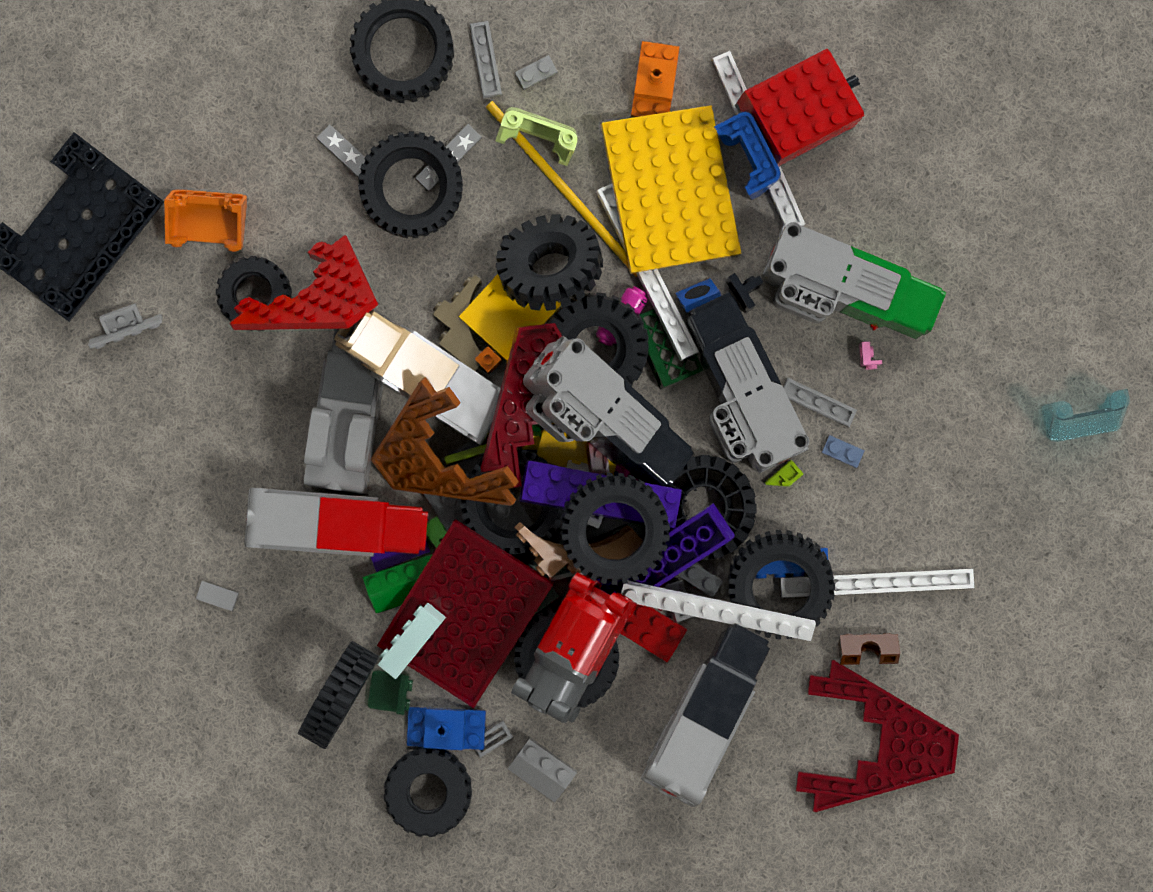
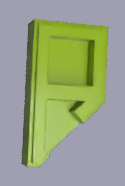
[765,460,804,487]

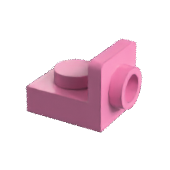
[859,342,882,370]

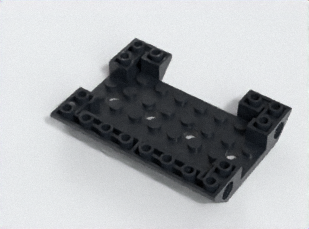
[0,132,164,322]

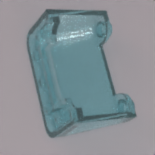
[1041,389,1130,442]

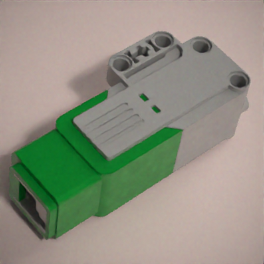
[762,222,946,339]

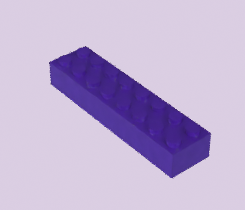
[519,461,682,530]
[596,503,735,595]

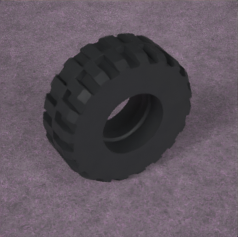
[384,748,472,837]

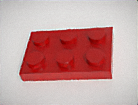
[620,604,687,663]

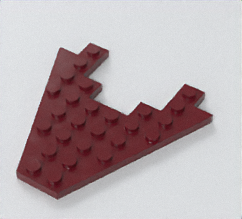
[481,323,610,488]

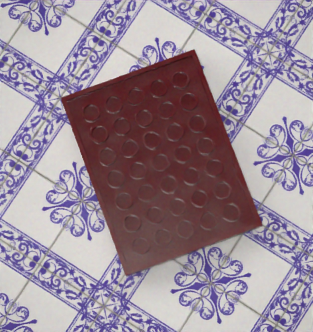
[377,519,554,708]

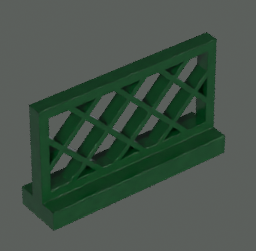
[639,309,703,390]

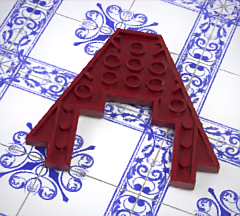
[795,660,959,812]

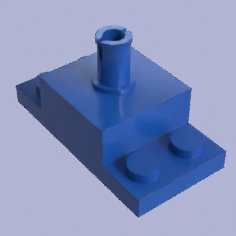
[407,707,486,750]

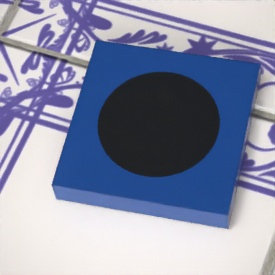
[675,278,721,312]

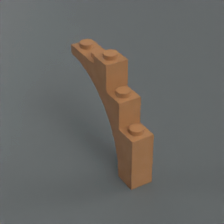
[515,522,643,579]

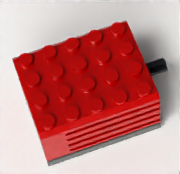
[735,49,865,167]

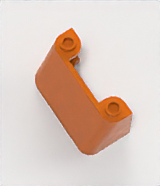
[164,190,247,252]

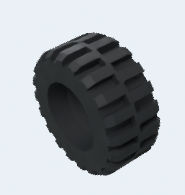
[216,256,292,331]

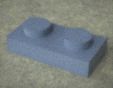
[821,435,864,468]

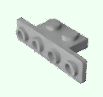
[88,303,163,349]

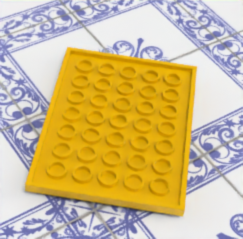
[601,105,742,274]

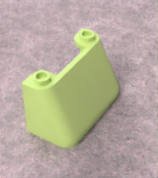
[495,107,577,166]

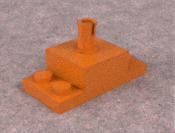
[631,41,679,117]

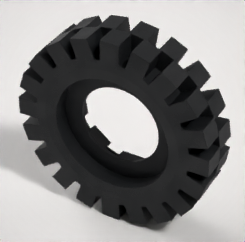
[549,292,649,386]

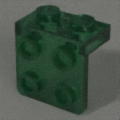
[368,670,413,715]

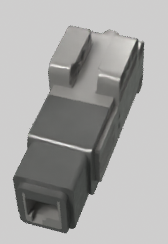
[304,329,384,494]

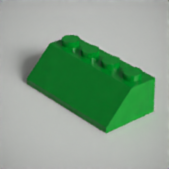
[363,554,433,613]

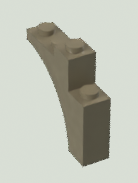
[433,275,482,372]

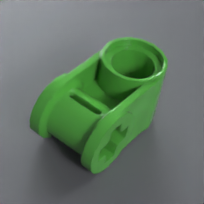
[426,516,447,548]

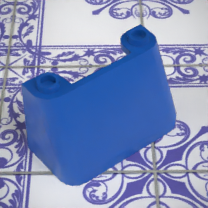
[714,112,781,200]

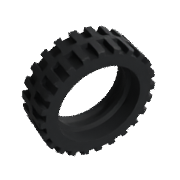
[350,0,454,103]

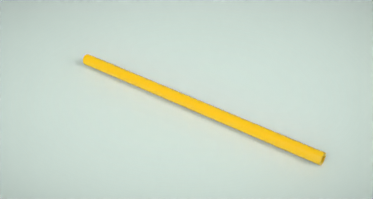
[486,101,637,277]

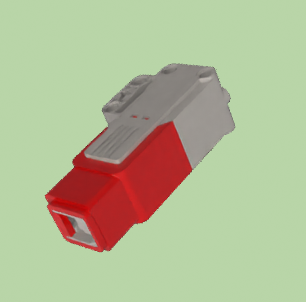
[244,488,428,557]

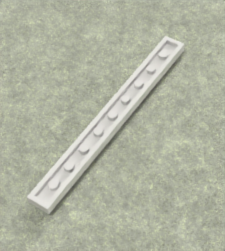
[712,51,805,226]
[596,184,699,361]
[780,569,974,597]
[621,581,816,641]

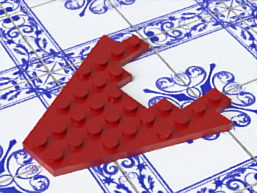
[229,235,379,330]

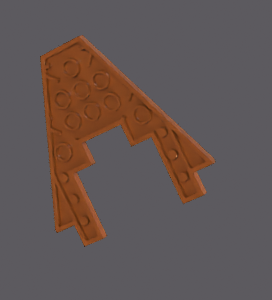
[371,377,519,506]

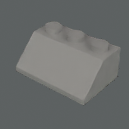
[508,737,577,803]

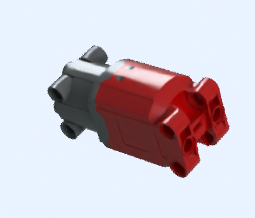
[511,572,637,723]

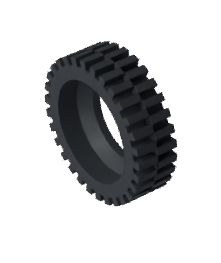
[358,131,463,238]
[460,450,565,555]
[560,473,670,585]
[728,530,835,639]
[514,605,619,708]
[297,641,379,749]

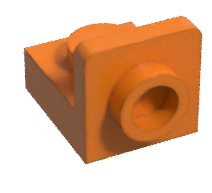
[475,346,502,375]

